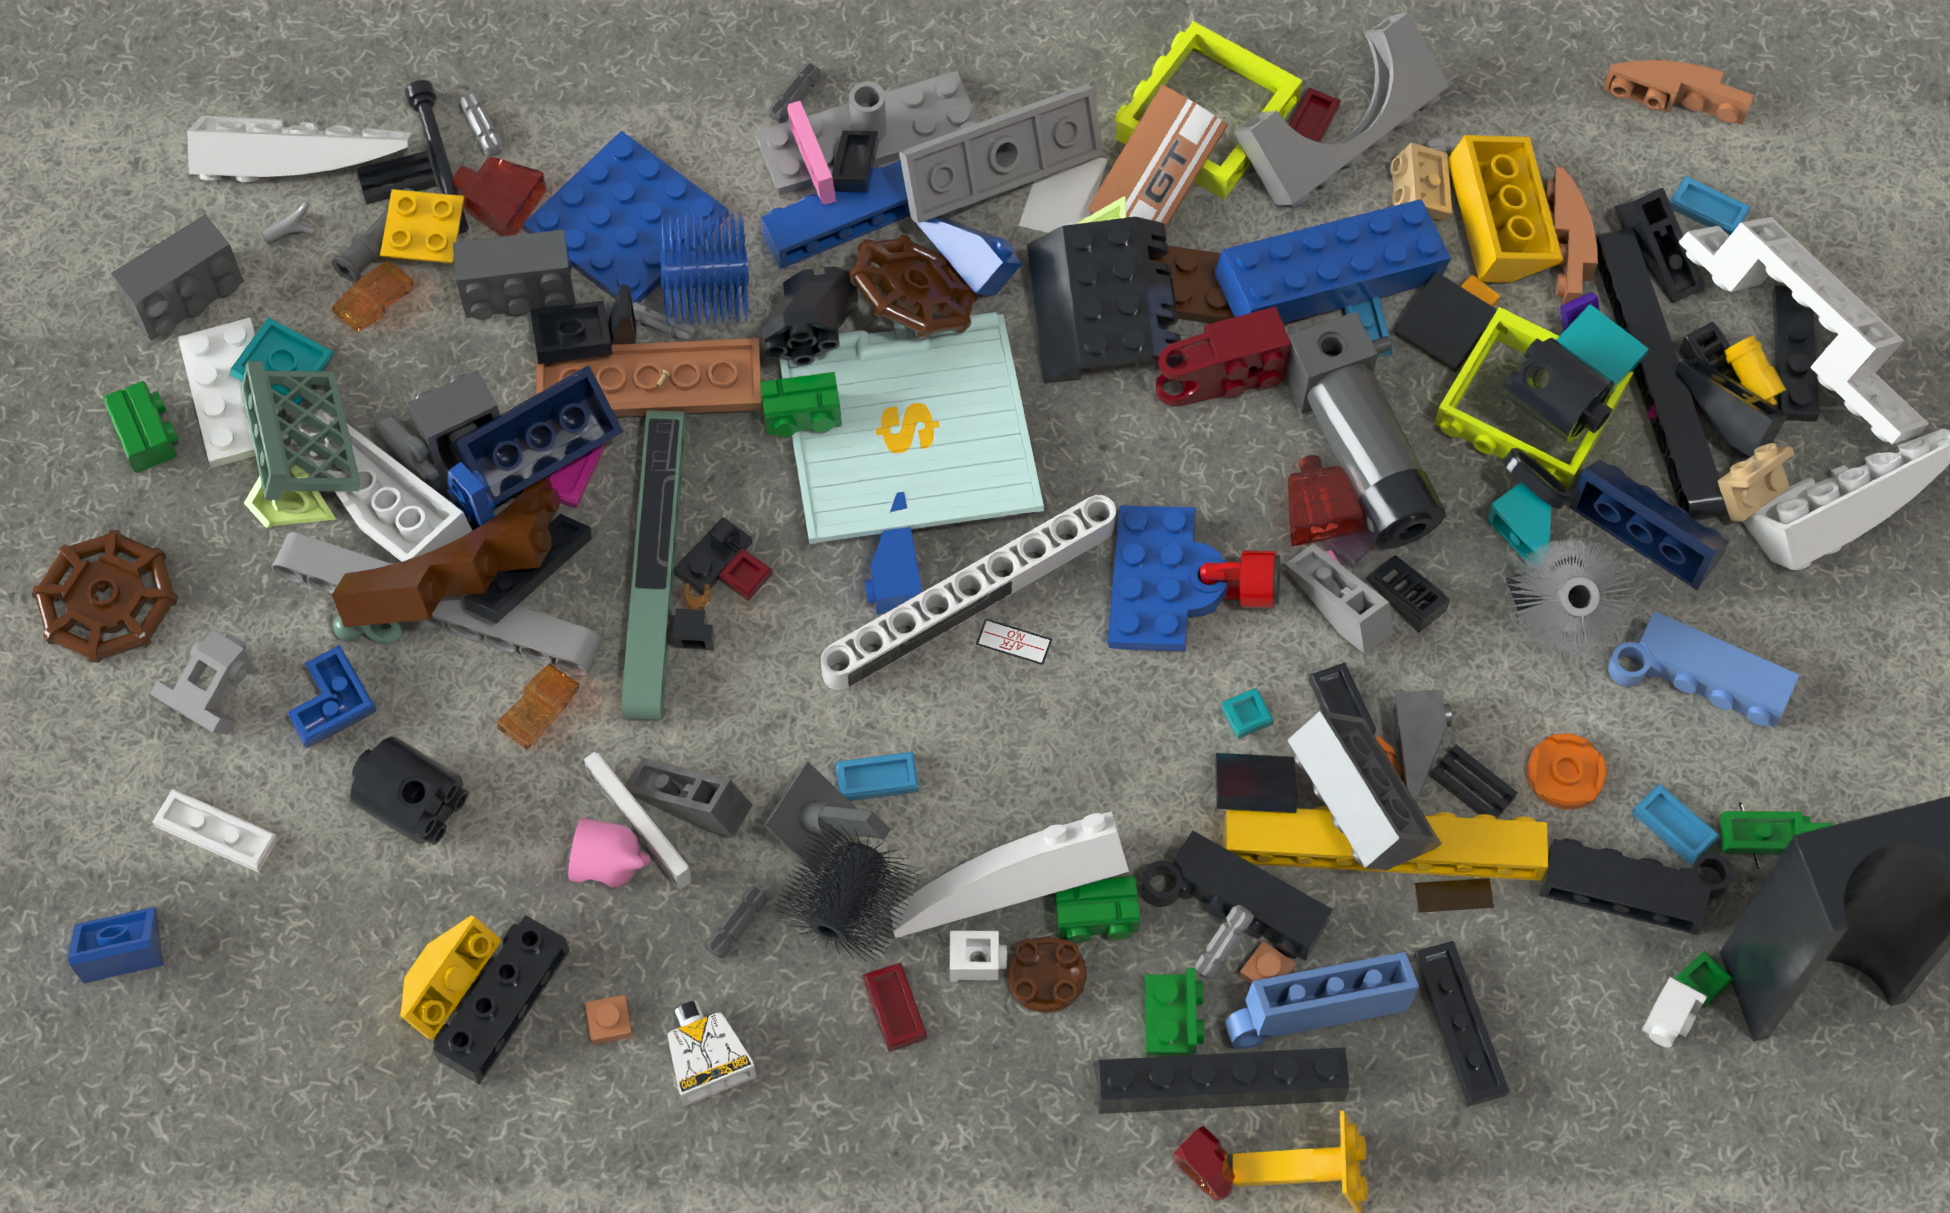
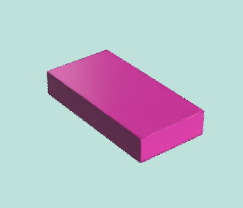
[548,443,606,509]

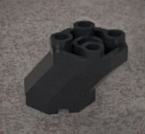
[762,266,858,366]

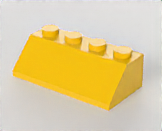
[1448,135,1563,282]

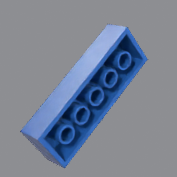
[1214,199,1451,323]

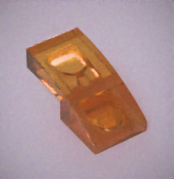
[332,260,414,332]
[497,663,579,750]

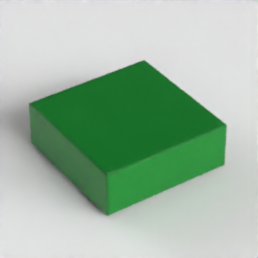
[1675,951,1734,1009]

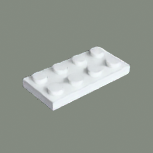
[178,318,284,468]

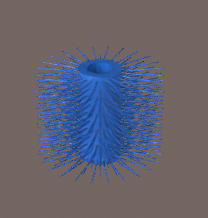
[660,211,749,327]

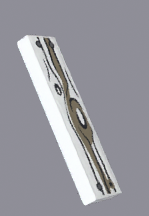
[584,752,691,890]

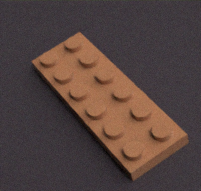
[536,338,762,417]

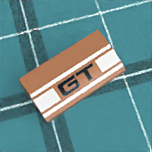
[1088,84,1228,228]

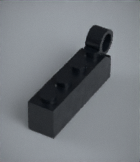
[1142,830,1333,961]
[1539,839,1733,935]

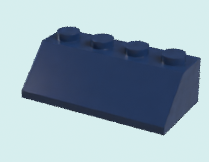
[455,366,623,505]
[1569,459,1729,590]

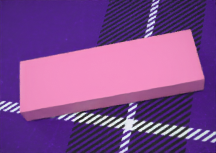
[787,101,836,205]

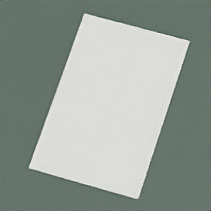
[1019,157,1108,233]

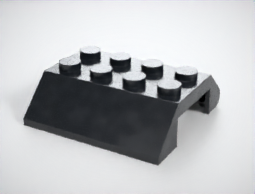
[1027,216,1184,384]

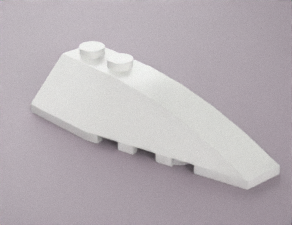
[187,116,412,182]
[298,409,472,562]
[1743,429,1950,570]
[890,811,1129,938]

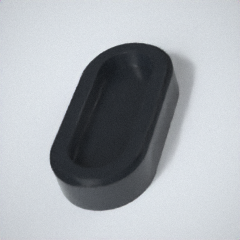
[1503,448,1570,509]

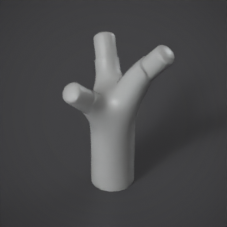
[261,201,315,244]

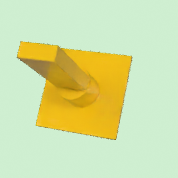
[1233,1111,1368,1213]

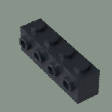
[433,915,570,1085]

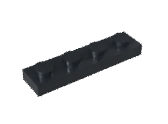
[1772,285,1819,422]
[465,513,592,624]
[1413,941,1510,1107]

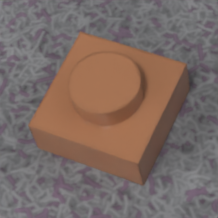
[1239,941,1296,984]
[585,995,633,1045]

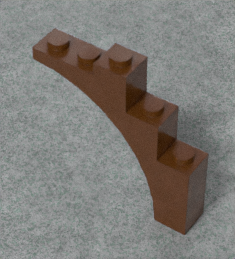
[332,476,560,627]

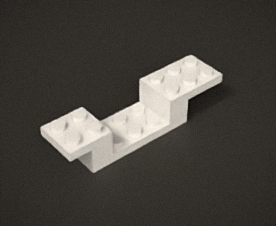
[1679,217,1929,444]

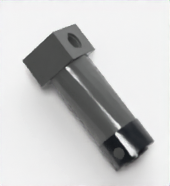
[1285,312,1445,549]

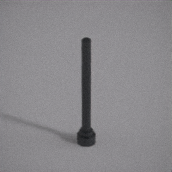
[405,80,469,234]

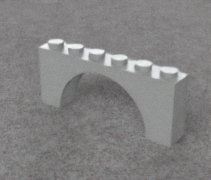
[1233,12,1450,207]

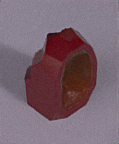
[1173,1125,1235,1201]

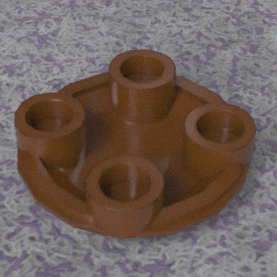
[1006,936,1087,1013]

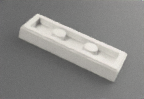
[153,789,278,873]

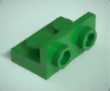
[1144,968,1204,1057]

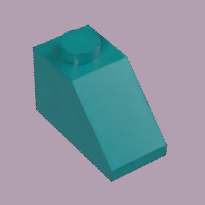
[1487,482,1551,568]

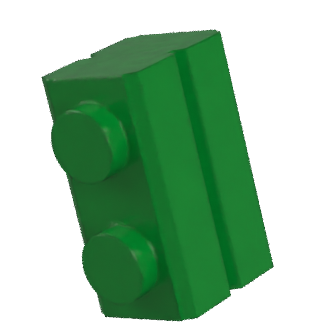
[760,372,842,437]
[103,381,179,473]
[1054,876,1140,943]

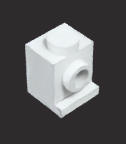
[950,931,1007,982]
[1642,977,1707,1048]

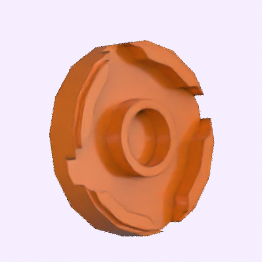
[1527,733,1607,810]

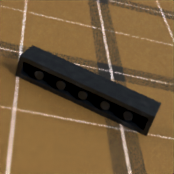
[1096,1047,1350,1114]

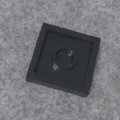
[1394,272,1497,372]
[530,301,613,364]
[1215,753,1298,813]

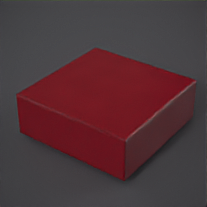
[718,548,772,601]

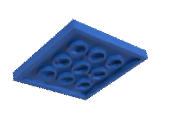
[523,130,729,303]

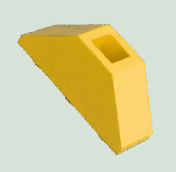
[400,916,502,1041]

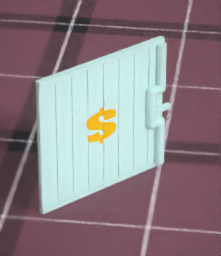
[779,312,1044,544]

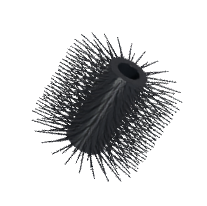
[774,823,920,961]

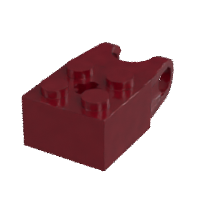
[1155,307,1291,406]

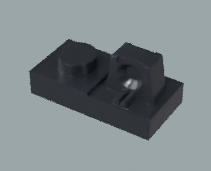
[674,517,753,596]

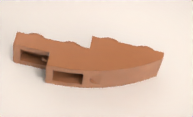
[1603,60,1754,125]
[1544,167,1598,305]

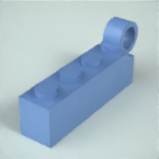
[1608,611,1799,728]
[1225,952,1419,1049]

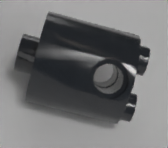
[1502,338,1614,443]
[350,736,469,845]

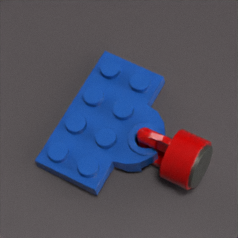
[1108,505,1281,651]

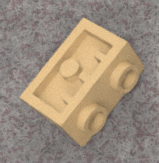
[1390,143,1452,221]
[1717,443,1794,522]

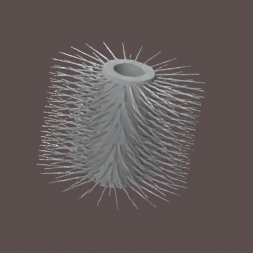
[1506,538,1637,656]

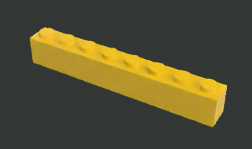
[1224,806,1548,881]

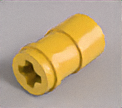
[1724,335,1786,405]

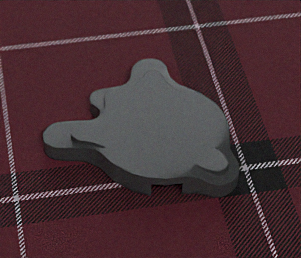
[374,415,449,500]

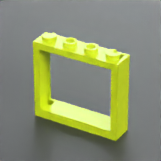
[1114,21,1302,200]
[1434,307,1633,491]

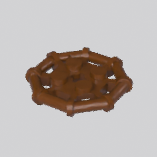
[849,235,978,338]
[32,530,178,663]

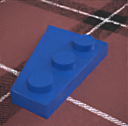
[447,462,496,531]

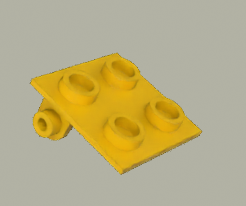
[380,189,464,264]

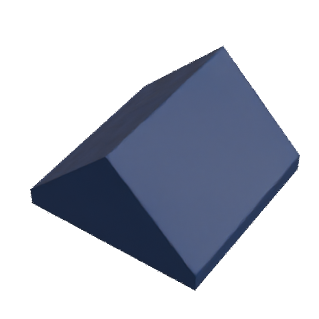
[68,907,164,983]

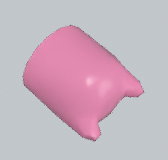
[568,817,651,888]

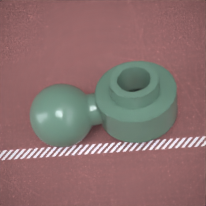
[333,615,405,644]

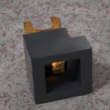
[673,583,715,650]

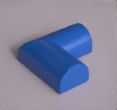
[287,645,376,749]

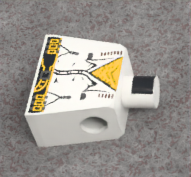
[667,1001,756,1106]

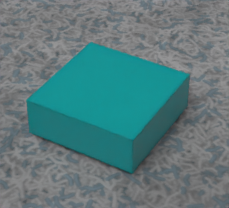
[1221,687,1274,739]

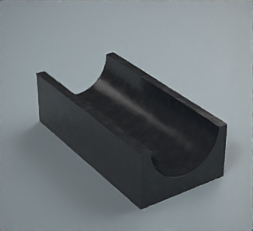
[1720,796,1950,1041]

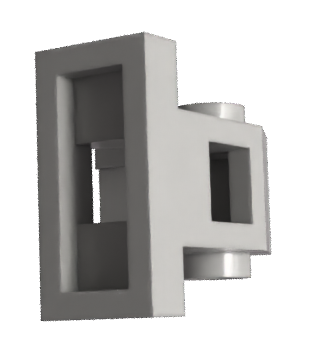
[150,629,255,735]

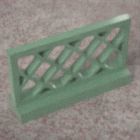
[241,361,361,500]

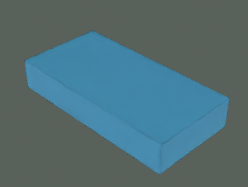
[1670,176,1751,236]
[835,752,919,801]
[1632,783,1720,865]

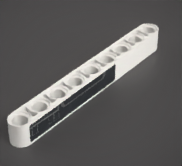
[821,495,1116,690]

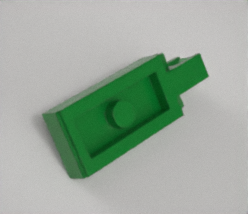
[1720,811,1833,854]

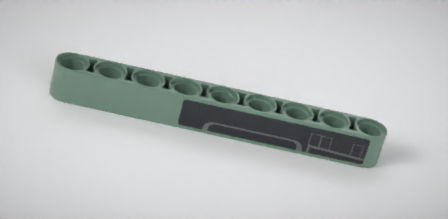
[621,410,686,720]

